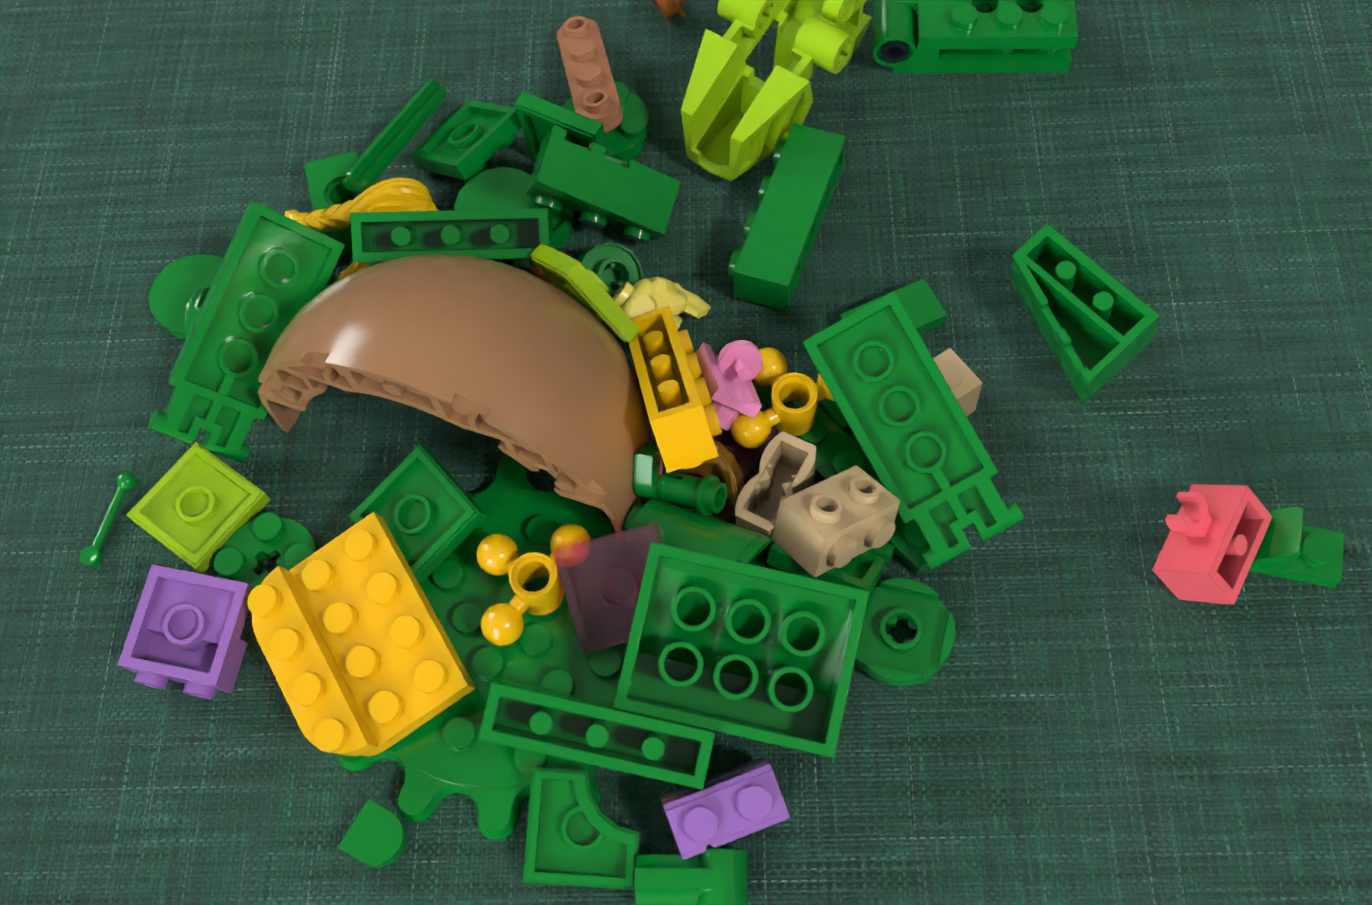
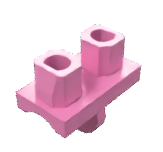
[696,340,762,430]

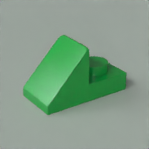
[1249,507,1345,588]

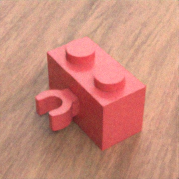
[1152,484,1272,605]

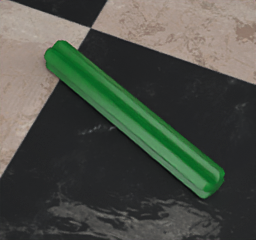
[343,79,447,195]

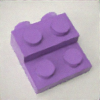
[118,564,254,700]

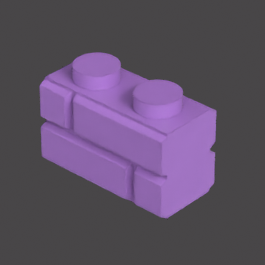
[660,757,790,860]

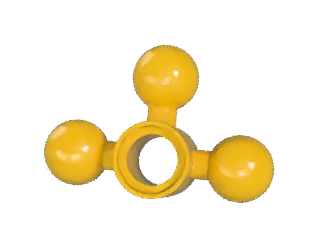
[731,347,835,449]
[476,524,592,646]

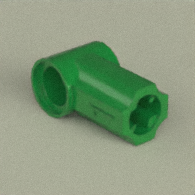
[634,849,748,905]

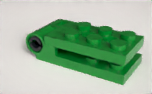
[872,0,1078,73]

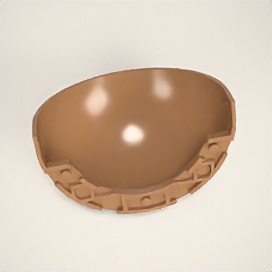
[258,254,656,544]

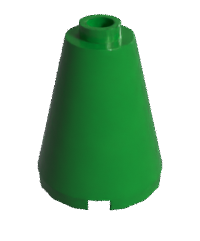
[624,499,773,568]

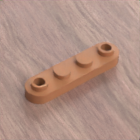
[557,16,623,133]

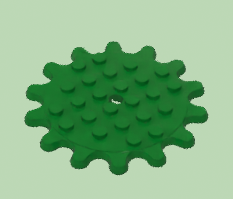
[336,455,646,841]

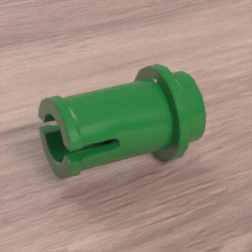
[657,470,727,516]

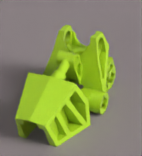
[681,0,872,181]

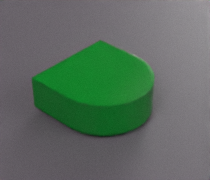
[338,799,407,868]

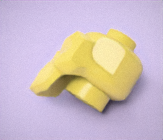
[612,277,711,330]

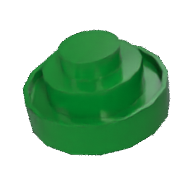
[578,242,644,298]

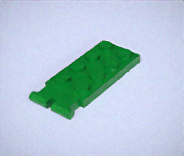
[148,200,345,463]
[802,291,1025,570]

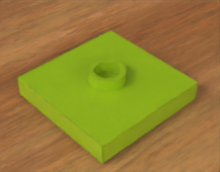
[530,243,641,342]
[126,442,271,574]

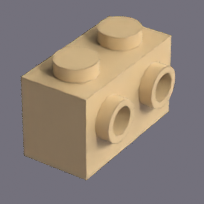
[772,465,901,578]

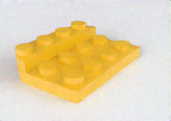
[247,512,476,757]

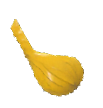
[284,177,438,283]

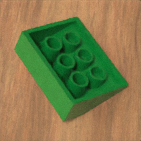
[613,542,870,758]

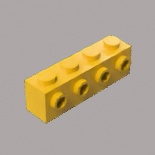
[628,306,722,473]

